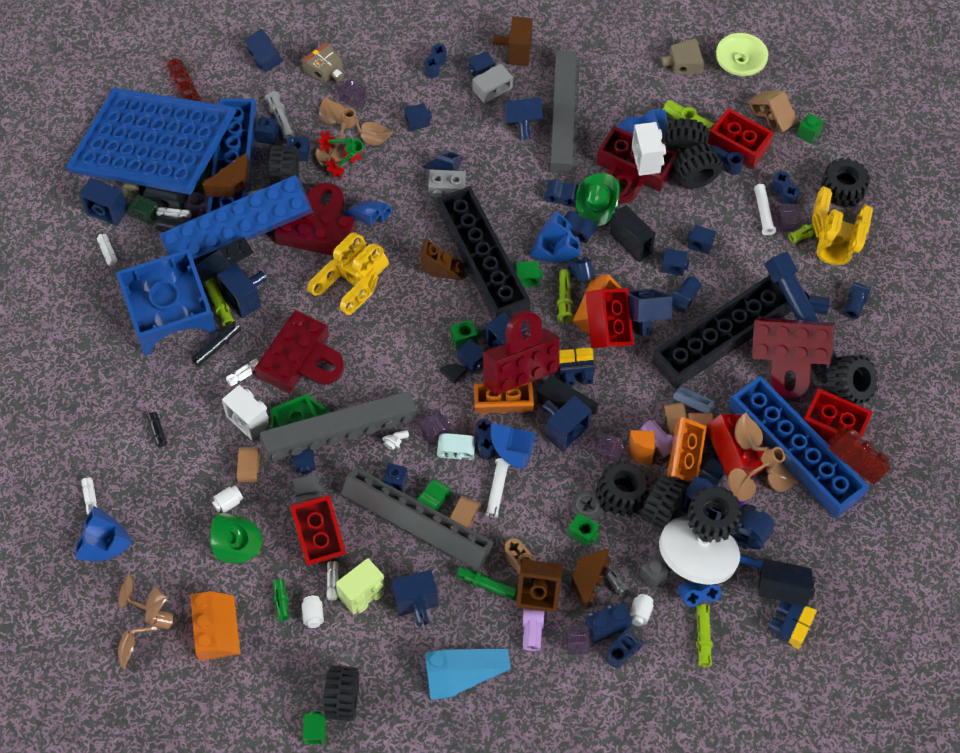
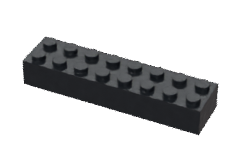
[437,186,530,319]
[651,275,792,389]

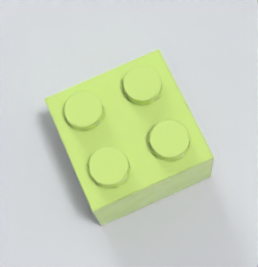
[336,558,386,615]

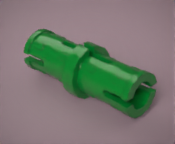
[272,579,290,622]

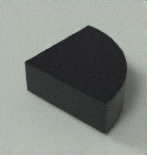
[440,364,467,383]

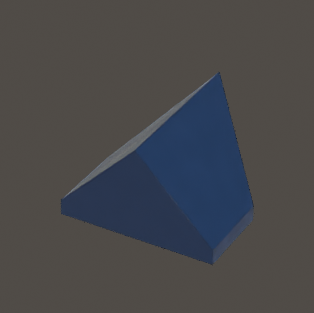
[422,151,464,171]

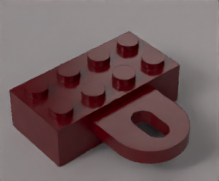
[596,126,678,204]
[274,183,357,256]
[255,310,344,394]
[483,310,560,395]
[752,317,835,399]

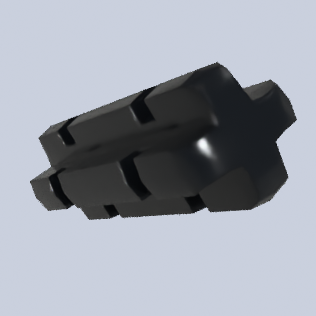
[147,412,167,448]

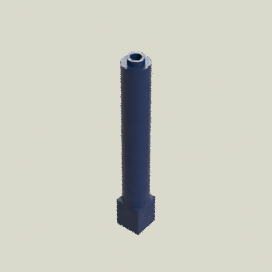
[764,251,838,380]

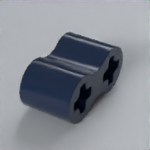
[424,44,447,78]
[771,171,799,207]
[544,180,579,207]
[564,211,597,243]
[476,419,495,460]
[699,454,726,486]

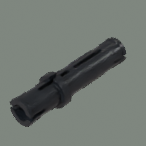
[191,321,241,367]

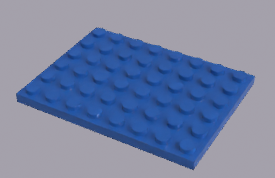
[66,88,236,195]

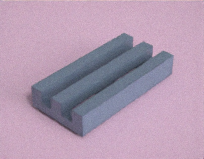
[673,386,715,413]

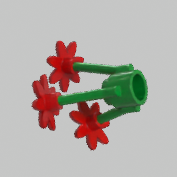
[317,130,364,178]

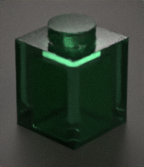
[128,195,158,225]

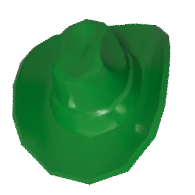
[576,173,620,226]
[210,513,263,564]

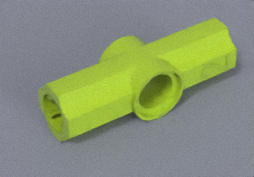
[662,100,715,133]

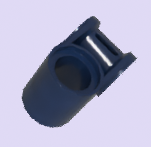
[567,256,595,282]
[607,628,645,668]

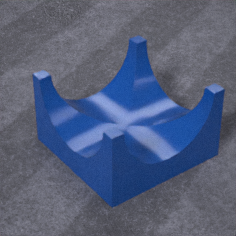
[116,249,217,356]

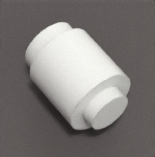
[212,485,243,513]
[629,594,654,626]
[302,596,324,628]

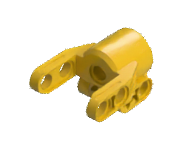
[812,186,873,265]
[307,232,389,315]

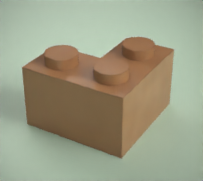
[748,91,798,132]

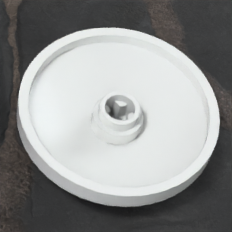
[659,516,740,584]

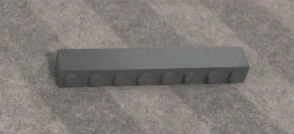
[550,50,580,174]
[260,391,417,462]
[341,467,494,570]

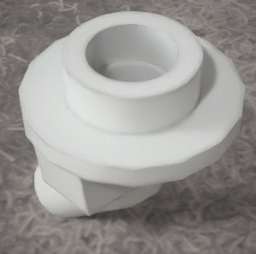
[382,430,409,450]

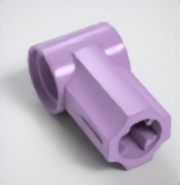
[640,420,673,459]
[523,609,544,651]

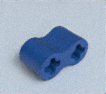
[678,582,721,607]

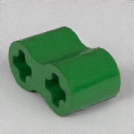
[417,478,452,511]

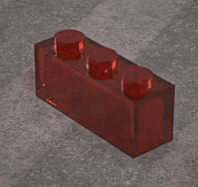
[828,425,891,485]

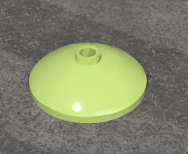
[716,33,768,76]

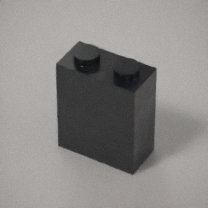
[610,205,656,262]
[195,237,254,282]
[758,558,815,607]

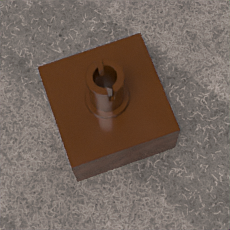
[493,16,533,66]
[516,559,563,612]

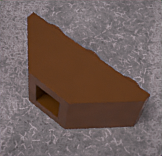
[203,153,250,197]
[420,238,465,280]
[571,548,611,609]

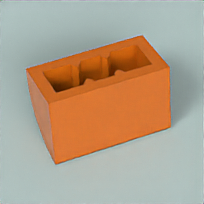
[628,430,655,465]

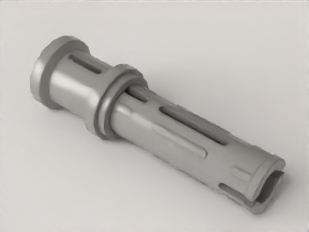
[264,91,294,141]

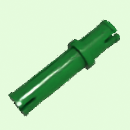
[456,566,518,600]

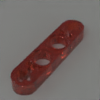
[168,58,201,102]

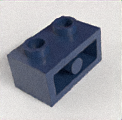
[245,29,283,72]
[585,603,633,644]

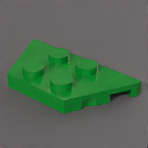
[269,394,331,430]

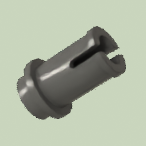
[605,570,630,596]

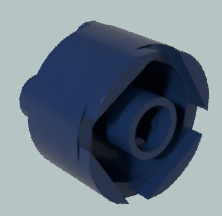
[732,504,775,550]

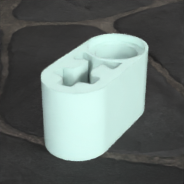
[437,434,476,460]

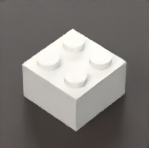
[632,122,666,176]
[222,385,270,441]

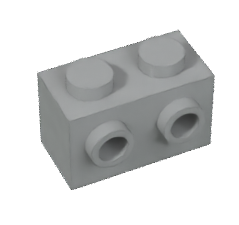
[472,64,513,104]
[428,170,466,199]

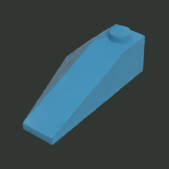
[425,649,511,700]

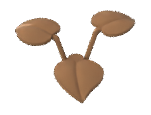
[316,97,392,167]
[728,412,799,502]
[118,574,173,670]

